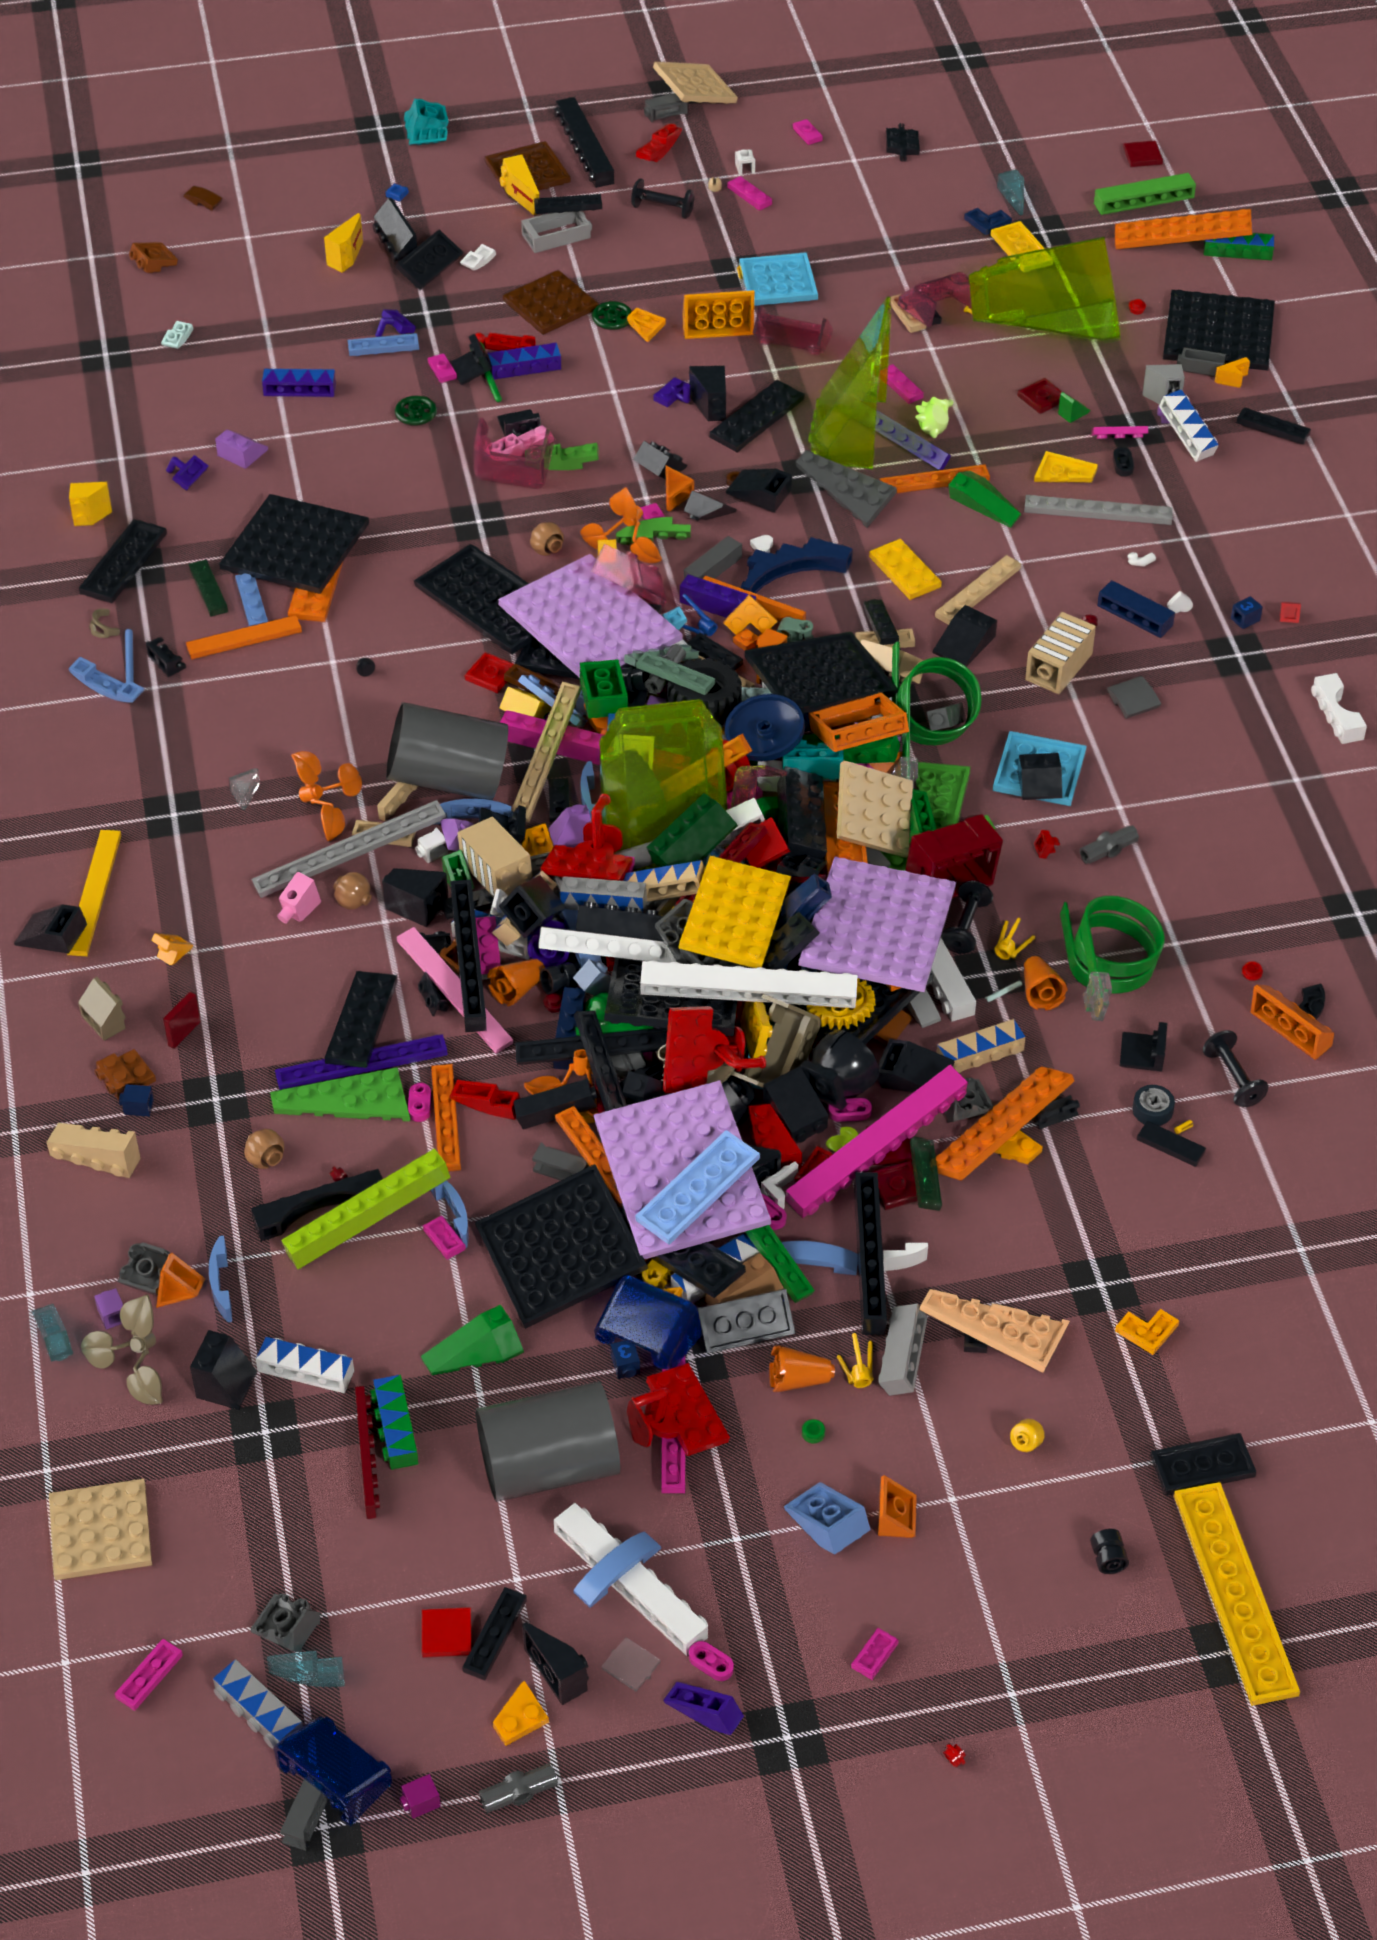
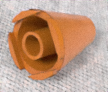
[1024,956,1068,1011]
[487,959,545,1007]
[769,1345,835,1392]

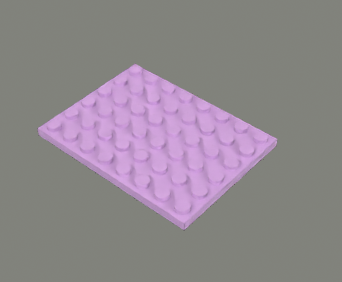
[498,554,683,678]
[799,857,956,992]
[594,1080,771,1259]

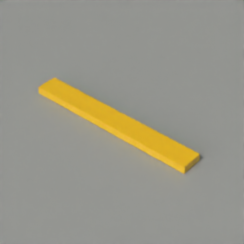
[67,830,121,957]

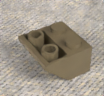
[78,976,126,1041]

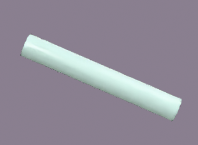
[985,980,1022,1002]

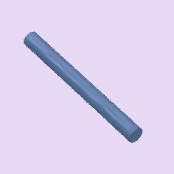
[125,629,134,683]

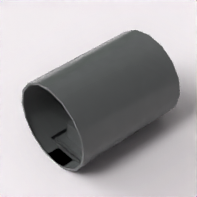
[386,702,508,800]
[476,1381,621,1502]

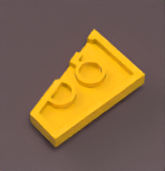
[1034,451,1098,482]

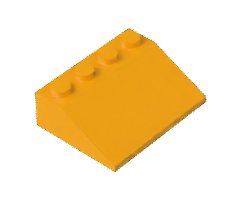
[683,290,755,339]

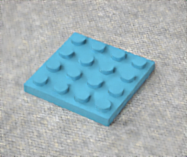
[739,252,818,306]
[993,731,1087,806]

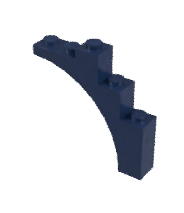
[741,537,853,594]
[766,874,832,1005]

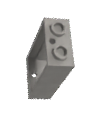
[521,211,592,253]

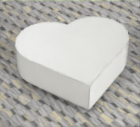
[750,535,773,553]
[1167,591,1193,613]

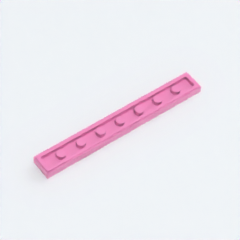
[397,927,513,1054]

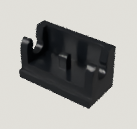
[145,637,186,677]

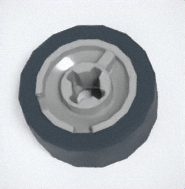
[1132,1084,1175,1126]

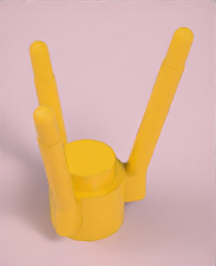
[994,917,1035,960]
[837,1333,874,1388]

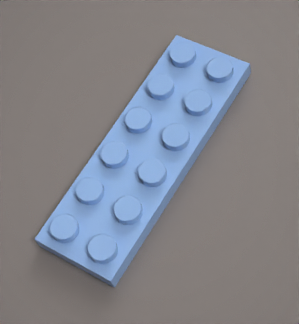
[635,1130,760,1245]

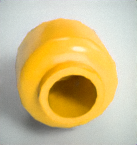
[1010,1419,1044,1452]

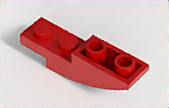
[636,123,682,162]

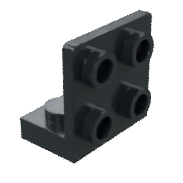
[451,334,492,385]
[497,409,541,437]
[479,805,526,844]
[1119,1022,1168,1072]

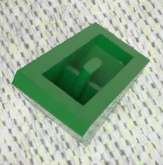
[1058,392,1090,423]
[442,850,474,889]

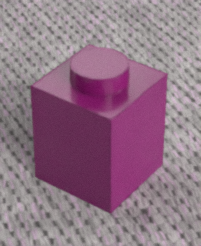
[399,1774,441,1819]

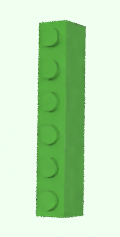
[1094,173,1196,215]

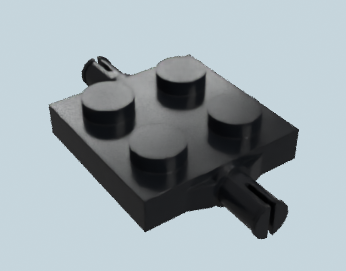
[885,123,920,162]

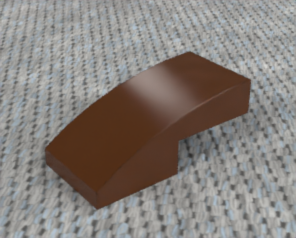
[183,186,222,211]

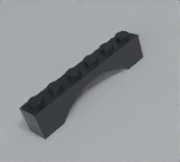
[251,1169,383,1241]

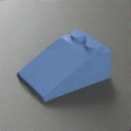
[784,1482,871,1555]

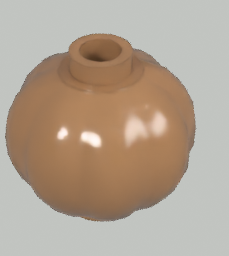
[530,522,564,556]
[333,872,372,909]
[244,1129,284,1169]

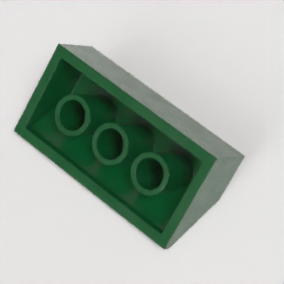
[646,793,738,867]

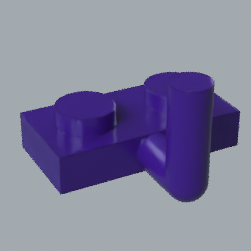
[375,309,416,337]
[653,377,690,408]
[166,455,209,491]

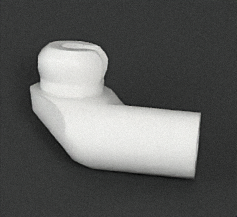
[1127,552,1156,567]

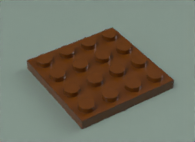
[485,141,571,198]
[503,270,599,335]

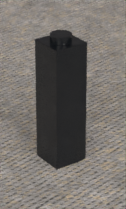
[514,1078,599,1129]

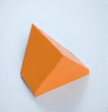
[666,465,694,512]
[156,1253,206,1308]

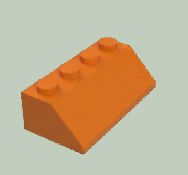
[1250,984,1334,1060]

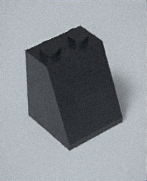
[689,366,726,421]
[382,868,449,927]
[499,875,566,939]
[763,1066,828,1144]
[190,1330,257,1410]

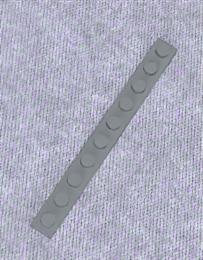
[252,800,446,898]

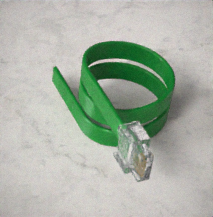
[892,642,982,789]
[1060,896,1165,1021]

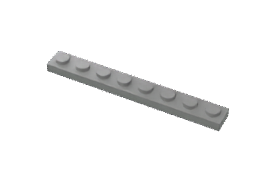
[1024,495,1173,525]

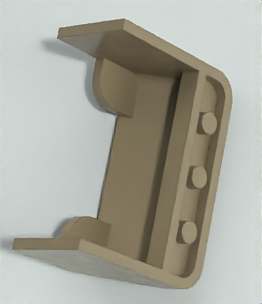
[731,994,821,1087]

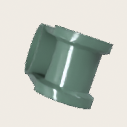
[777,617,814,642]

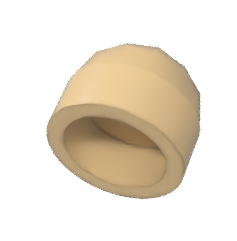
[708,177,722,192]

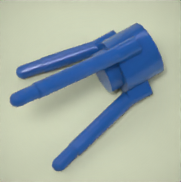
[681,594,718,636]

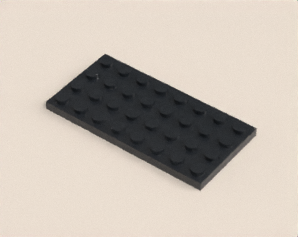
[414,544,536,655]

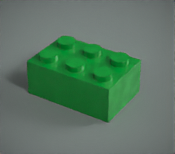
[580,659,628,718]

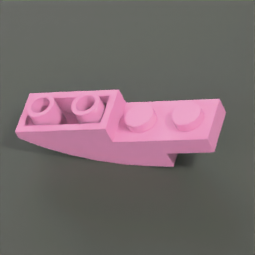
[483,425,553,461]

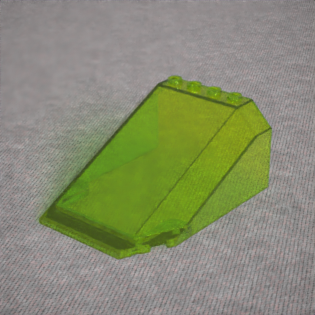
[969,237,1121,343]
[808,296,891,469]
[599,699,729,872]

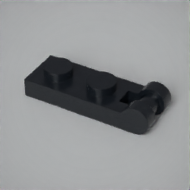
[549,778,569,822]

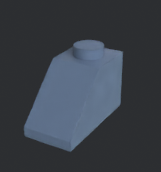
[573,959,611,996]

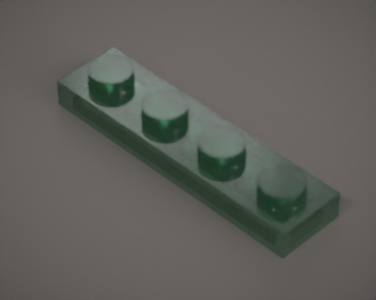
[189,559,228,617]
[910,1137,942,1211]

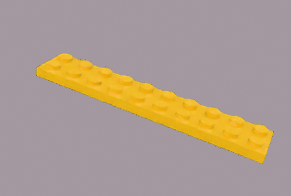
[1174,1482,1300,1706]

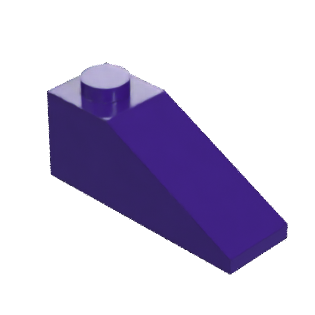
[663,1682,744,1735]

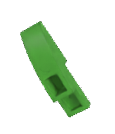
[525,443,599,470]
[616,517,691,545]

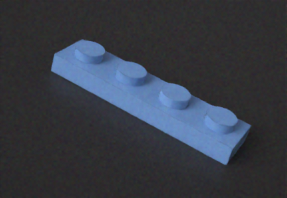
[348,333,419,356]
[235,573,268,626]
[518,674,588,727]

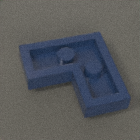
[964,208,1012,235]

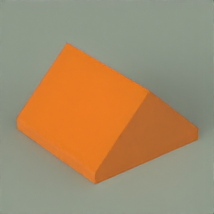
[878,1475,917,1538]

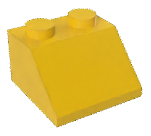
[69,482,112,526]
[499,687,552,719]

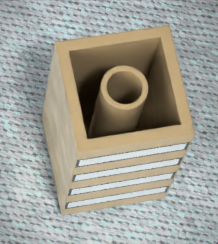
[1025,612,1096,694]
[457,816,533,897]

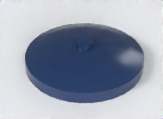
[725,694,805,761]

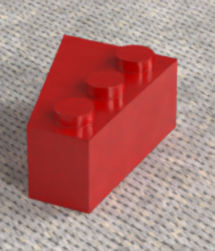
[748,1104,802,1169]

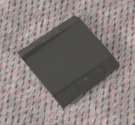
[944,1078,994,1123]
[117,1242,178,1295]
[251,1593,320,1652]

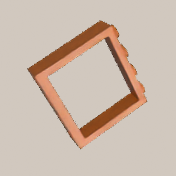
[808,692,909,752]

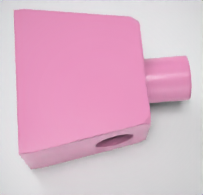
[277,872,321,923]

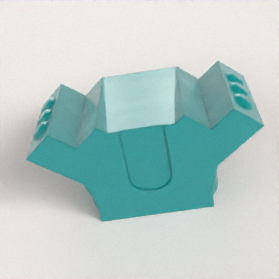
[404,98,449,146]

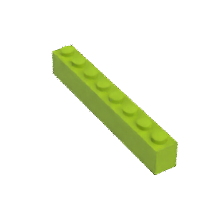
[281,1148,451,1269]

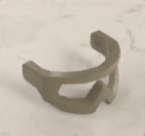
[89,609,120,638]

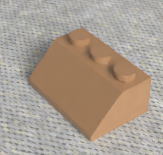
[705,1253,784,1305]

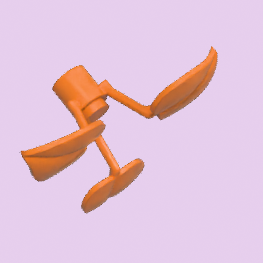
[580,487,663,563]
[291,751,362,842]
[524,1049,598,1117]

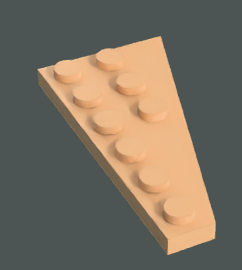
[919,1289,1070,1373]

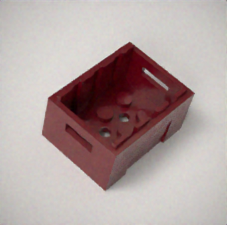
[905,814,1003,898]

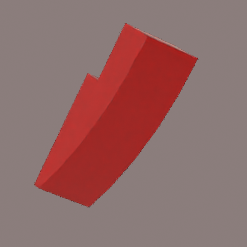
[450,1080,521,1120]

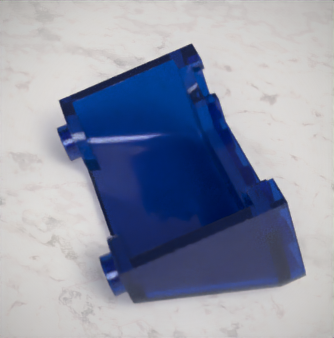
[594,1275,702,1370]
[274,1716,392,1827]

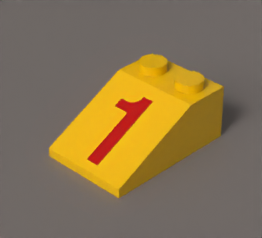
[500,154,539,215]
[324,213,363,273]

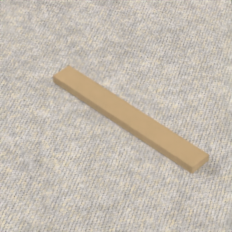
[511,682,582,822]

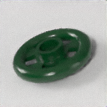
[592,301,632,330]
[394,395,437,426]

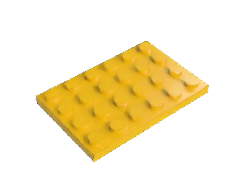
[679,856,791,968]

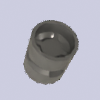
[611,1053,648,1080]

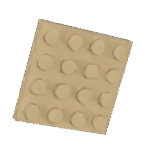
[653,62,738,104]
[837,761,913,858]
[49,1479,152,1580]

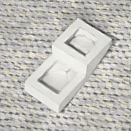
[460,244,496,270]
[883,1243,928,1271]

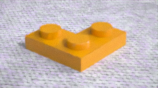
[723,594,777,635]
[1115,1309,1180,1355]

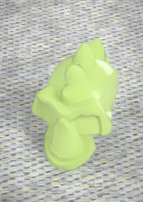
[915,397,954,439]

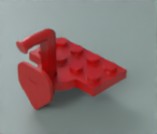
[541,793,633,881]
[663,1006,766,1093]
[627,1363,730,1456]

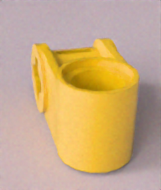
[642,1259,674,1295]

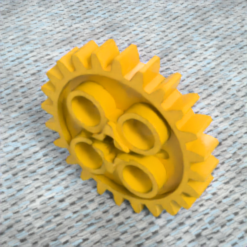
[806,978,876,1030]

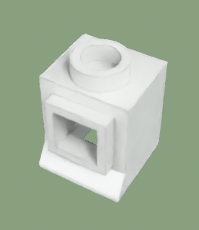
[735,149,755,175]
[415,827,448,863]

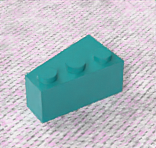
[782,739,844,780]

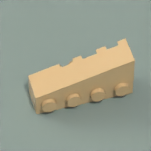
[47,1123,141,1178]

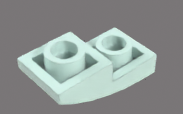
[161,321,194,349]

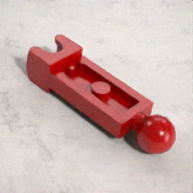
[475,332,536,351]

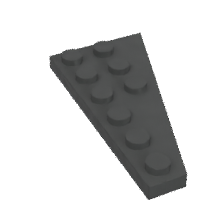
[796,450,897,528]

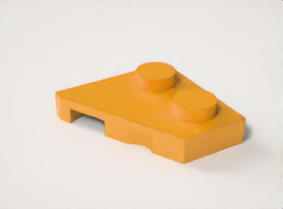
[627,307,666,342]
[522,823,553,857]
[994,1130,1043,1164]
[493,1681,549,1746]

